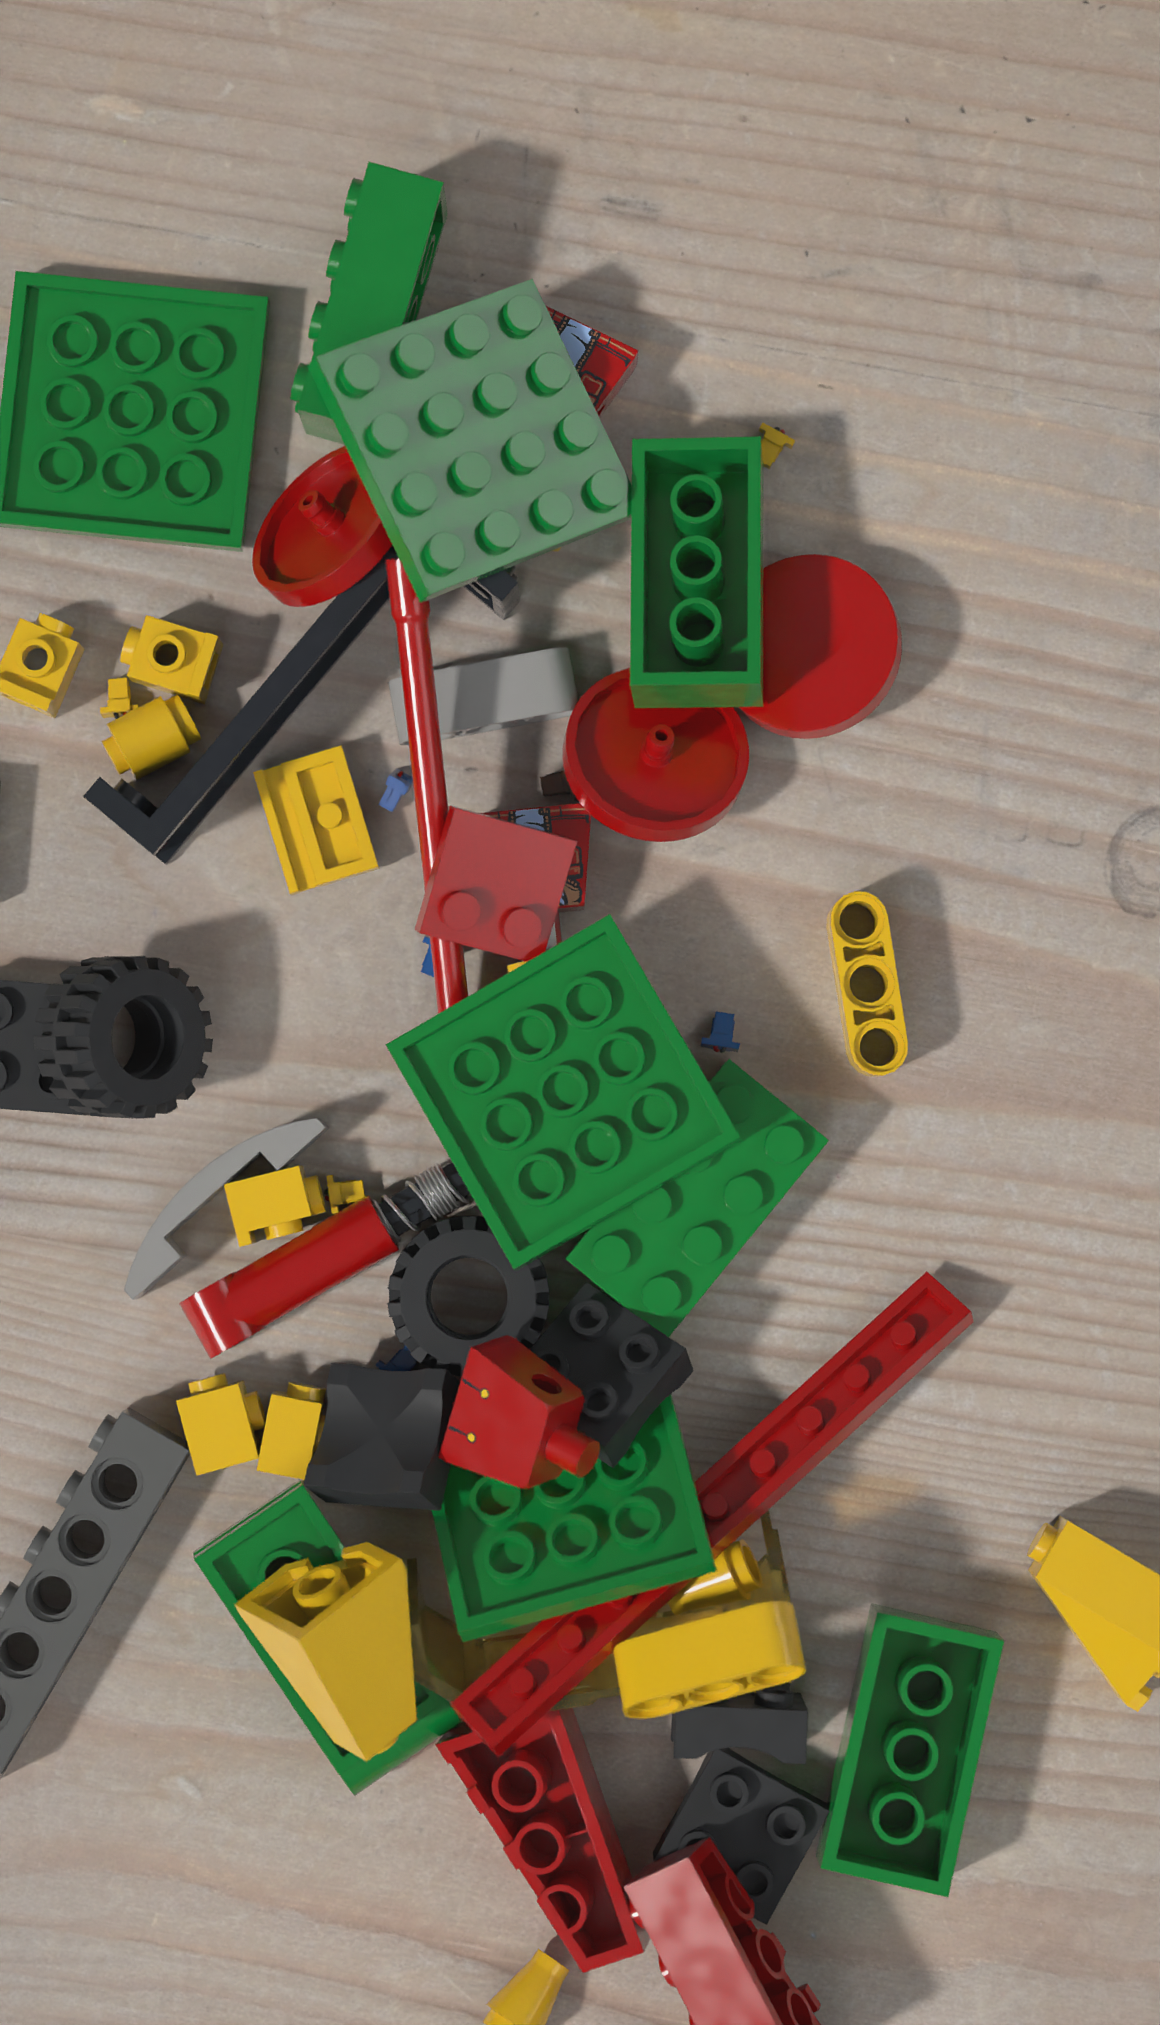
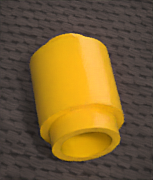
[101,694,201,780]

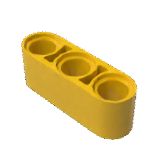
[826,891,908,1077]
[613,1601,806,1719]

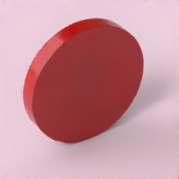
[252,446,392,607]
[739,554,902,739]
[562,668,749,842]

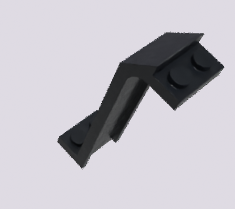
[83,545,520,865]

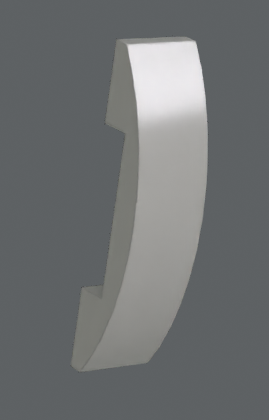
[124,1118,329,1300]

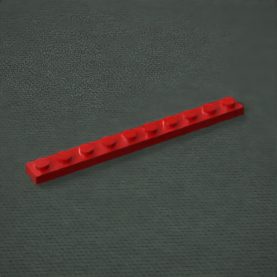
[450,1271,974,1757]

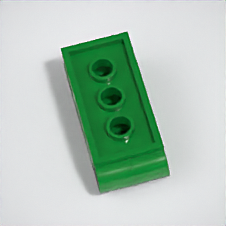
[193,1479,462,1796]

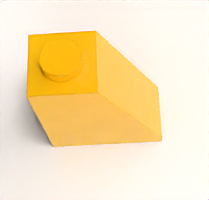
[1027,1515,1160,1712]
[234,1542,417,1762]

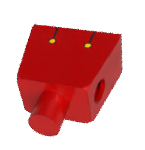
[438,1334,600,1488]

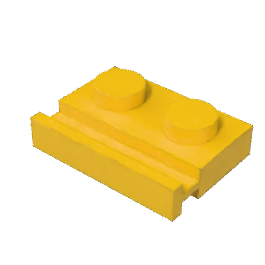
[253,745,380,896]

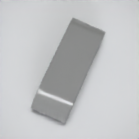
[388,648,579,746]

